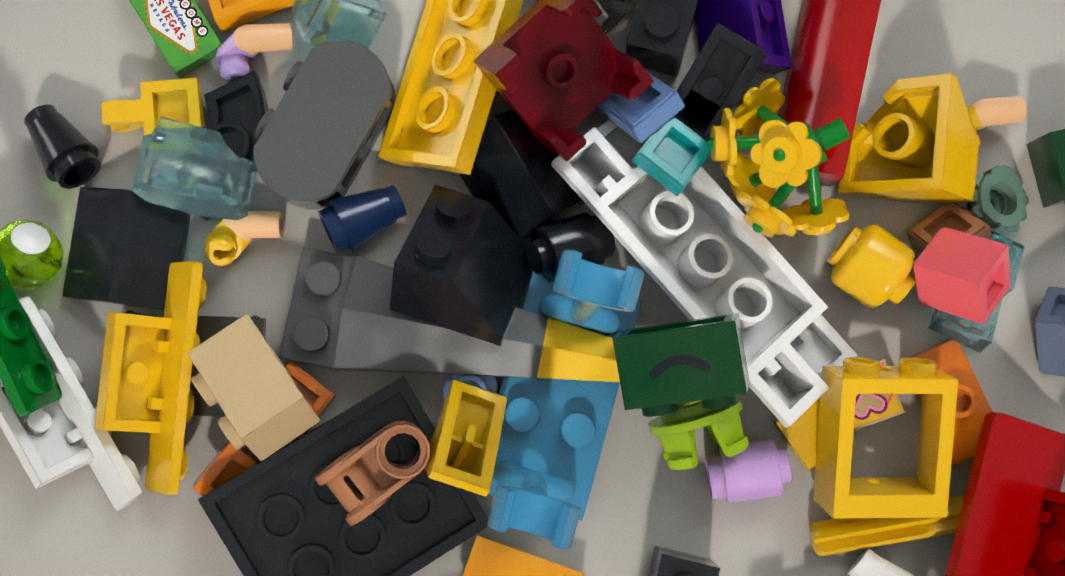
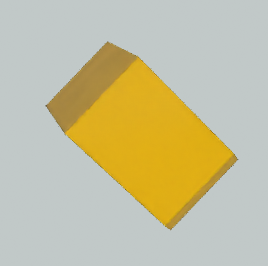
[425,379,508,497]

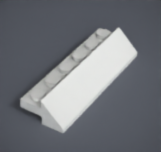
[551,120,857,428]

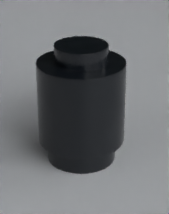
[526,213,615,282]

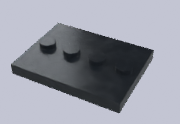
[198,376,488,576]

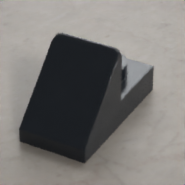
[674,23,767,142]

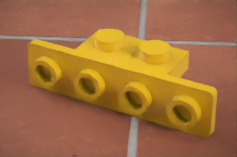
[94,261,207,495]

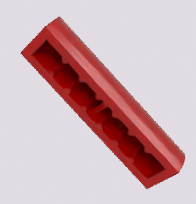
[778,0,881,187]

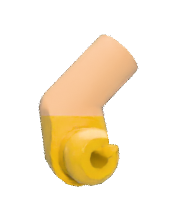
[967,96,1027,146]
[205,210,284,266]

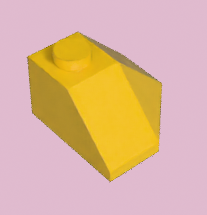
[838,73,979,204]

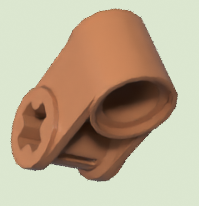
[314,420,430,526]

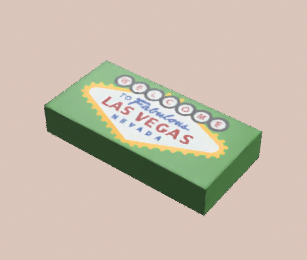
[129,0,222,79]

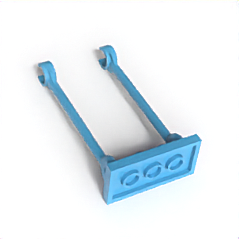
[487,250,645,549]

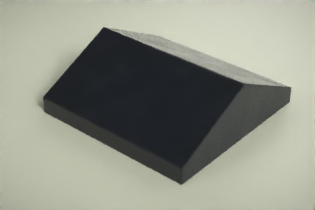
[62,187,193,310]

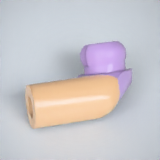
[215,23,292,82]

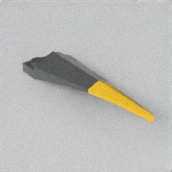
[279,247,620,382]

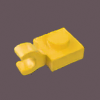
[101,77,206,142]

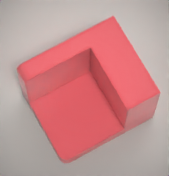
[913,227,1011,325]

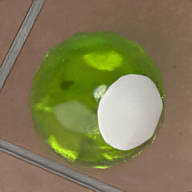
[0,219,64,291]

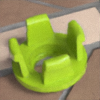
[648,397,749,470]

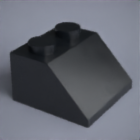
[390,184,532,346]

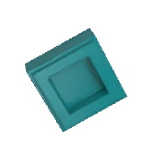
[632,116,711,196]

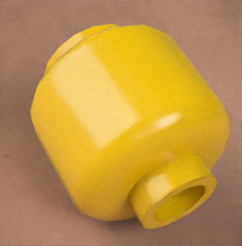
[827,225,916,309]

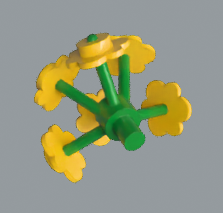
[707,78,851,237]

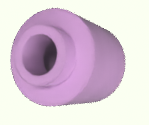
[705,438,792,504]

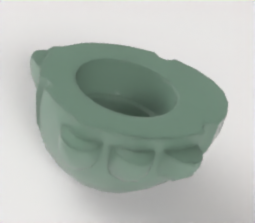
[968,165,1029,233]

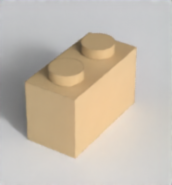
[187,314,321,461]

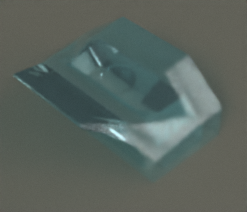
[132,116,256,220]

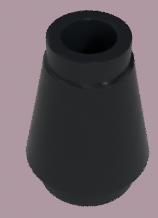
[24,104,101,189]

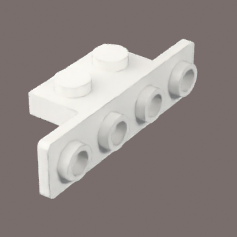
[0,296,142,511]

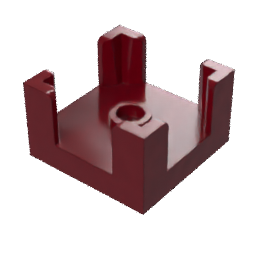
[473,0,654,162]

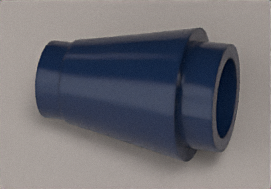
[318,185,407,252]

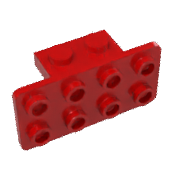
[945,411,1065,576]

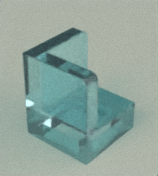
[291,0,387,48]

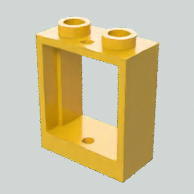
[813,357,958,519]

